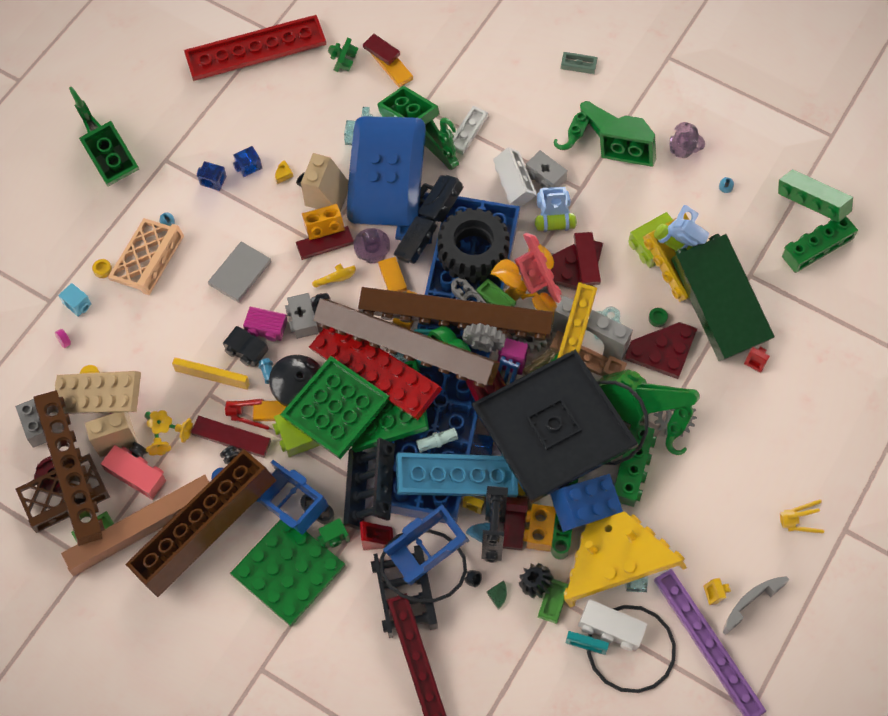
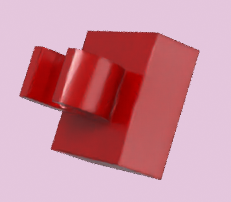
[744,346,770,373]

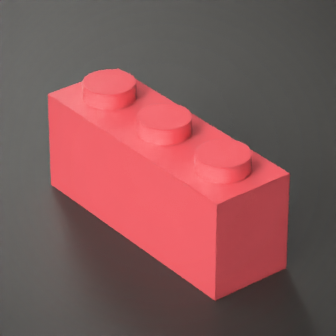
[101,445,166,500]

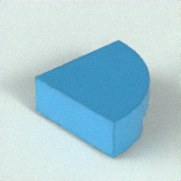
[466,523,490,543]

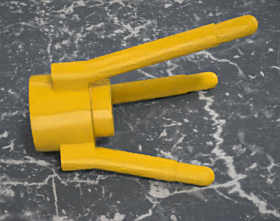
[780,499,824,533]

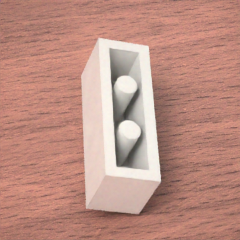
[493,147,537,207]
[578,599,647,651]

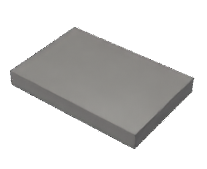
[208,241,271,303]

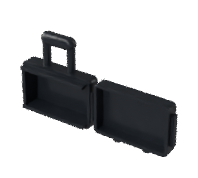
[394,175,464,264]

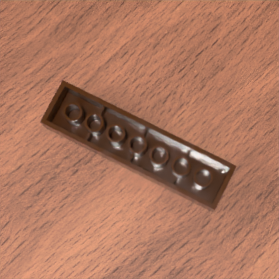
[125,449,277,597]

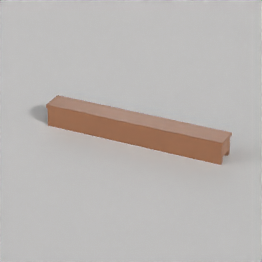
[61,474,209,577]

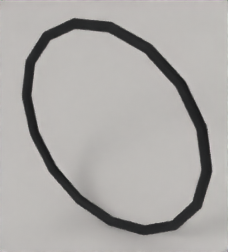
[597,381,648,465]
[380,529,467,603]
[587,605,676,693]

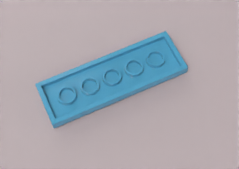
[396,453,518,497]

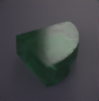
[486,580,507,610]

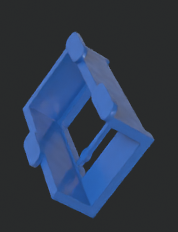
[256,460,329,535]
[383,504,470,586]

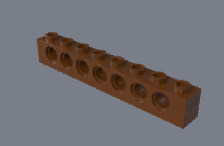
[33,390,105,546]

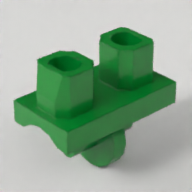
[328,37,359,72]

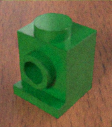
[317,518,350,548]

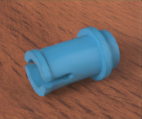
[258,358,273,384]

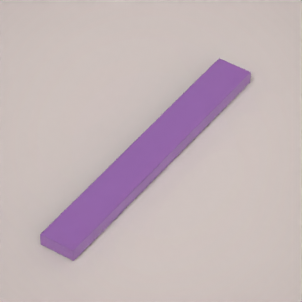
[654,569,767,716]

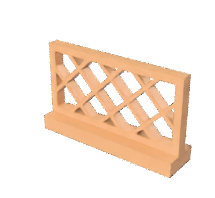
[108,218,184,295]

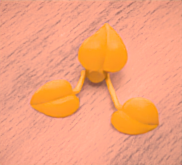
[491,244,557,325]

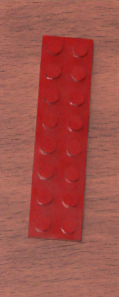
[184,14,327,81]
[309,327,442,420]

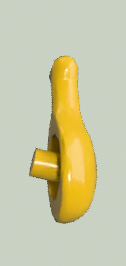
[312,263,356,288]

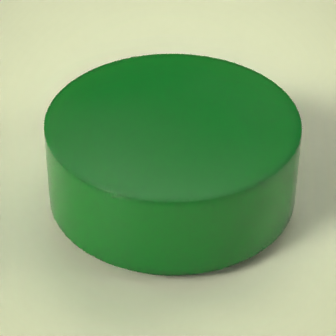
[648,308,668,327]

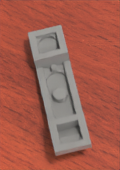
[723,576,790,635]

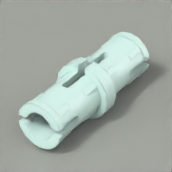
[416,428,458,453]

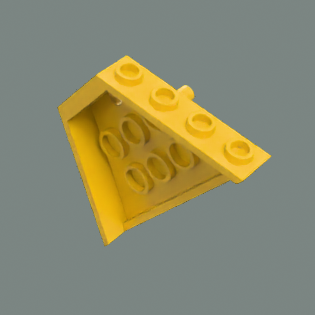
[564,511,687,608]

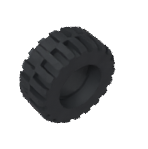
[437,208,510,283]

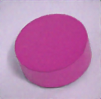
[54,329,71,348]

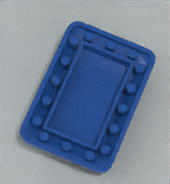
[347,116,426,226]

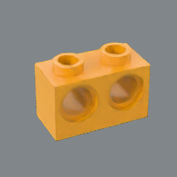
[302,204,345,240]
[523,504,556,552]

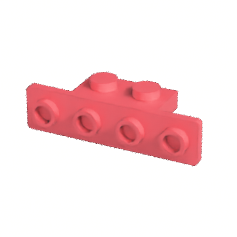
[514,233,562,303]

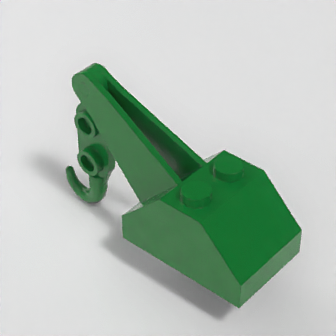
[69,86,140,187]
[377,86,459,170]
[553,101,656,167]
[598,369,700,455]

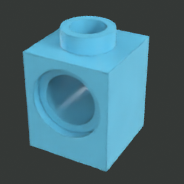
[58,283,91,317]

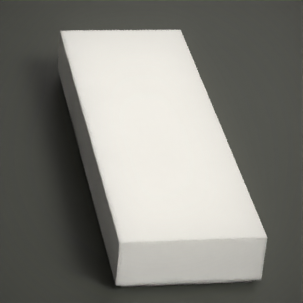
[453,106,489,155]

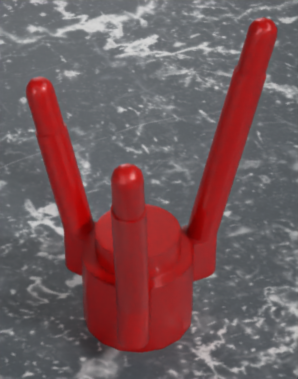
[225,399,270,430]

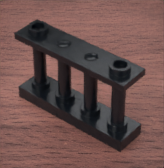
[343,438,395,530]
[481,486,508,563]
[370,545,438,638]

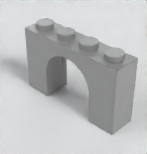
[552,296,633,361]

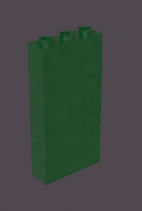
[671,234,775,362]

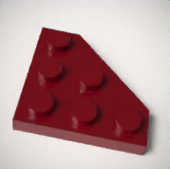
[551,240,603,290]
[624,322,698,379]

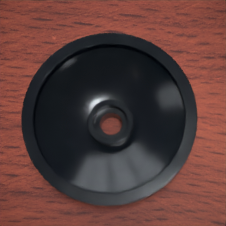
[269,355,321,407]

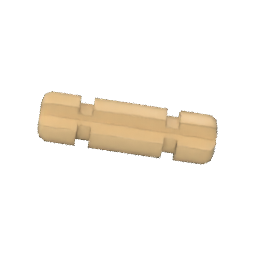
[523,349,556,375]

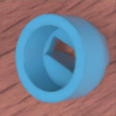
[719,177,734,193]
[159,212,175,226]

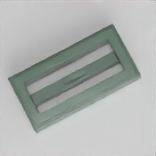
[560,52,598,75]

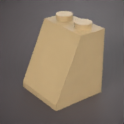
[301,153,348,212]
[85,412,137,458]

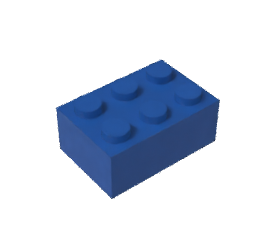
[550,474,623,532]

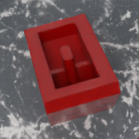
[360,521,393,550]

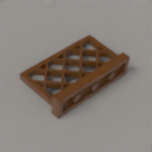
[15,453,110,533]

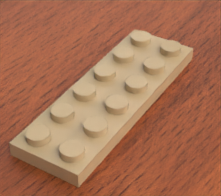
[52,371,141,414]

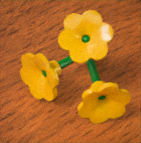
[144,410,193,456]

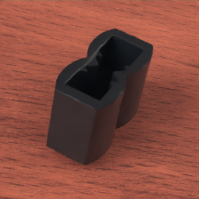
[223,326,269,367]

